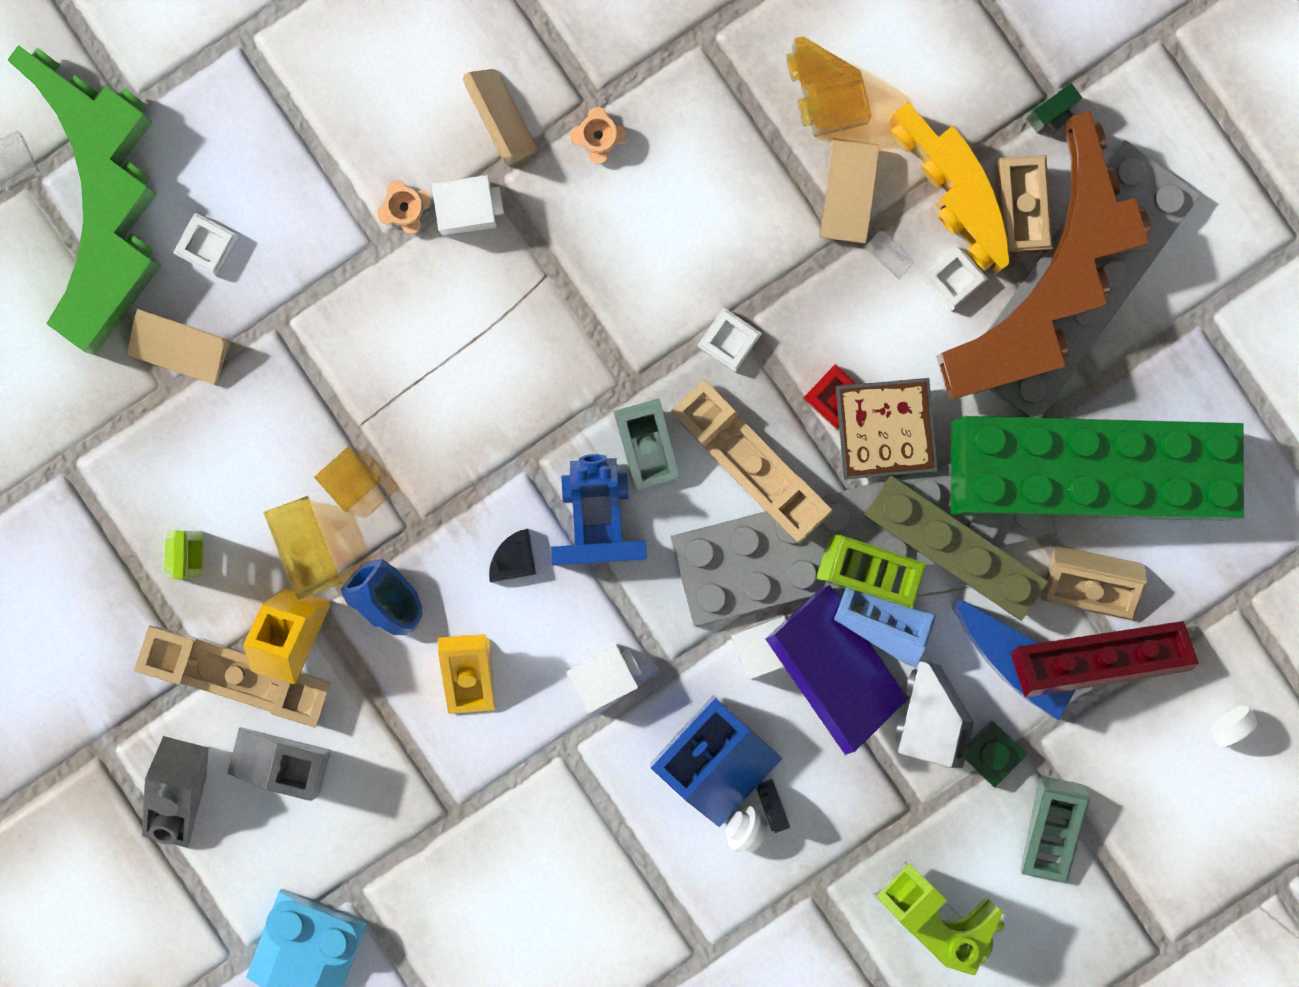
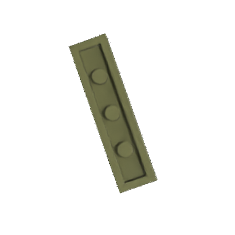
[863,476,1048,621]

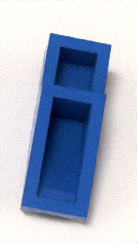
[952,599,1076,720]

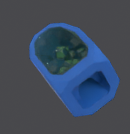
[341,559,422,635]

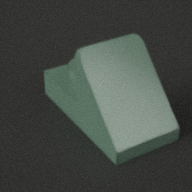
[614,398,681,491]

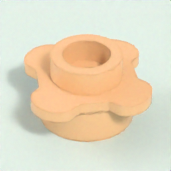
[570,107,626,163]
[377,180,431,234]

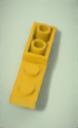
[889,102,1009,274]

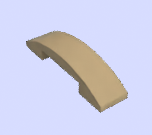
[671,379,833,544]
[134,625,331,728]

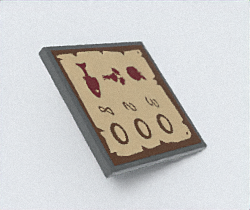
[835,378,938,480]

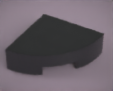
[489,529,536,582]
[756,779,790,833]

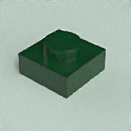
[1026,83,1082,133]
[965,720,1027,788]

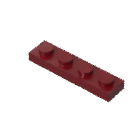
[1010,621,1199,698]

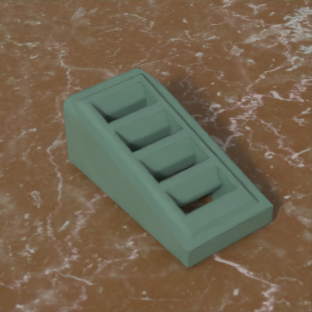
[1020,776,1090,883]

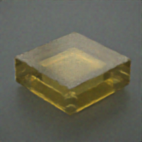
[314,446,381,512]

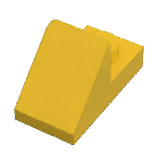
[438,634,495,714]

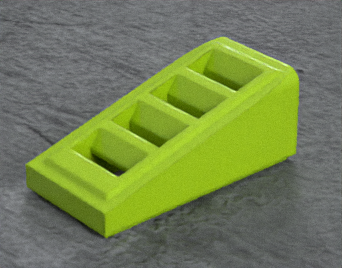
[164,530,204,579]
[817,534,926,609]

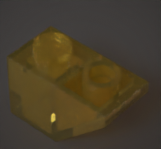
[786,36,872,137]

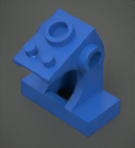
[551,454,647,565]

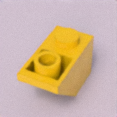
[243,588,330,684]

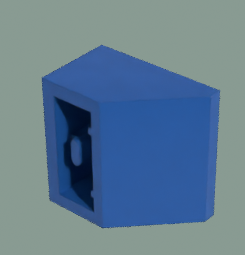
[650,694,783,827]

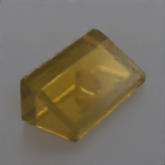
[263,495,342,600]

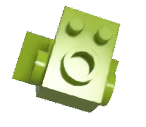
[876,863,1005,976]

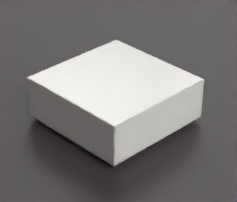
[173,213,239,277]
[921,244,988,311]
[697,307,762,373]

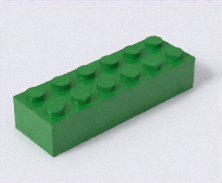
[951,416,1244,521]

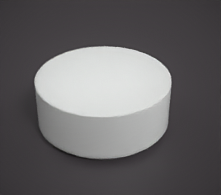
[1208,706,1258,747]

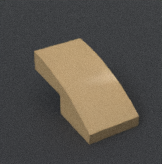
[820,138,879,243]

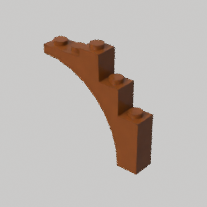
[936,111,1152,401]

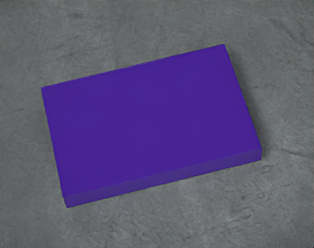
[765,585,908,755]

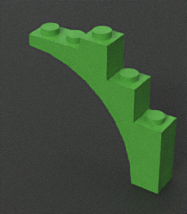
[7,45,161,355]

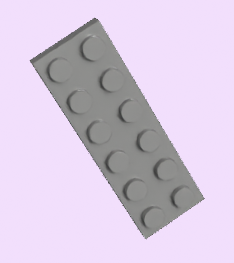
[986,140,1201,418]

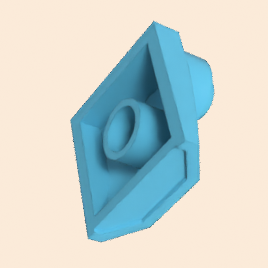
[246,889,368,987]

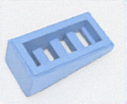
[834,588,936,668]

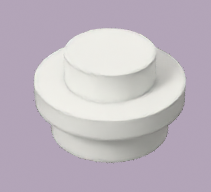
[725,806,768,853]

